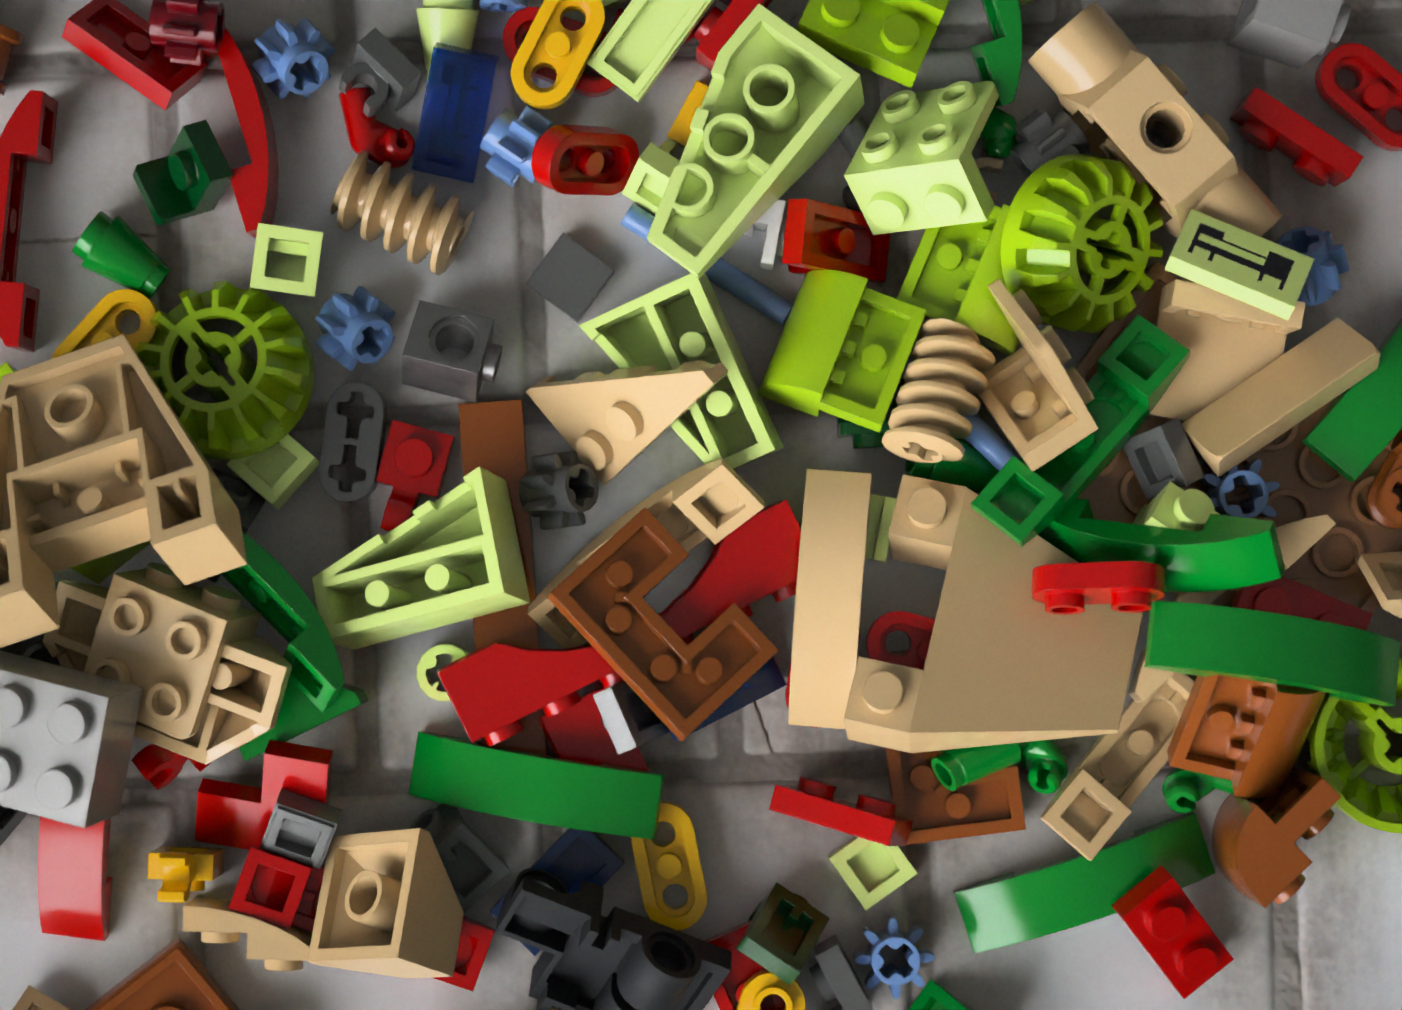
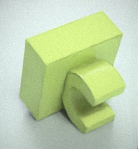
[622,139,680,215]

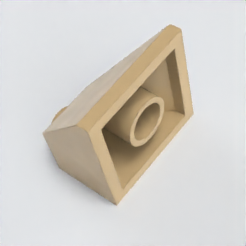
[307,828,464,979]

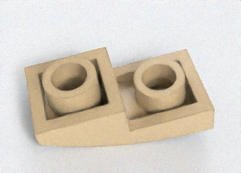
[182,897,312,971]

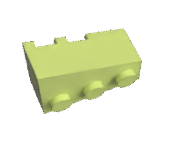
[578,273,784,470]
[312,466,530,650]

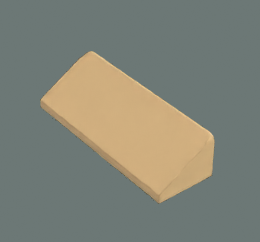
[1181,317,1381,478]

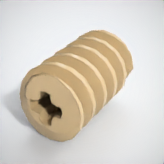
[330,150,475,276]
[881,318,996,463]

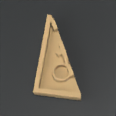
[526,360,729,485]

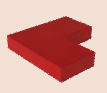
[195,739,333,850]

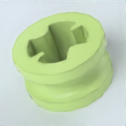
[416,643,469,701]

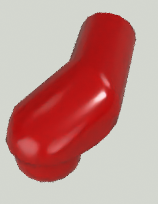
[339,87,415,168]

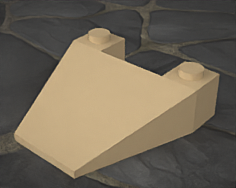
[0,334,247,648]
[843,474,1143,753]

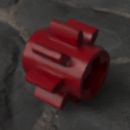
[149,0,225,66]

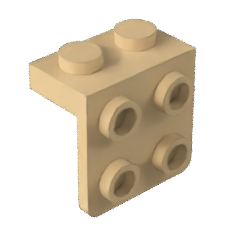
[977,278,1099,472]
[1149,278,1306,422]
[83,562,262,740]

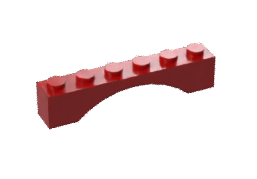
[437,499,801,747]

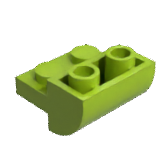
[796,0,950,88]
[897,204,1020,355]
[758,269,927,433]

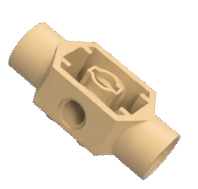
[1028,1,1283,238]

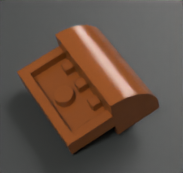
[1167,674,1327,798]
[1212,768,1341,908]

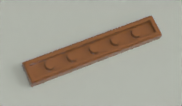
[458,400,548,756]

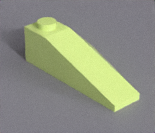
[647,3,865,279]

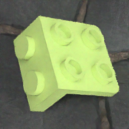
[844,81,999,235]

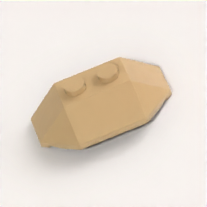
[42,580,292,764]

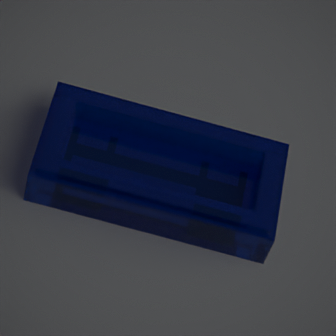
[411,42,499,183]

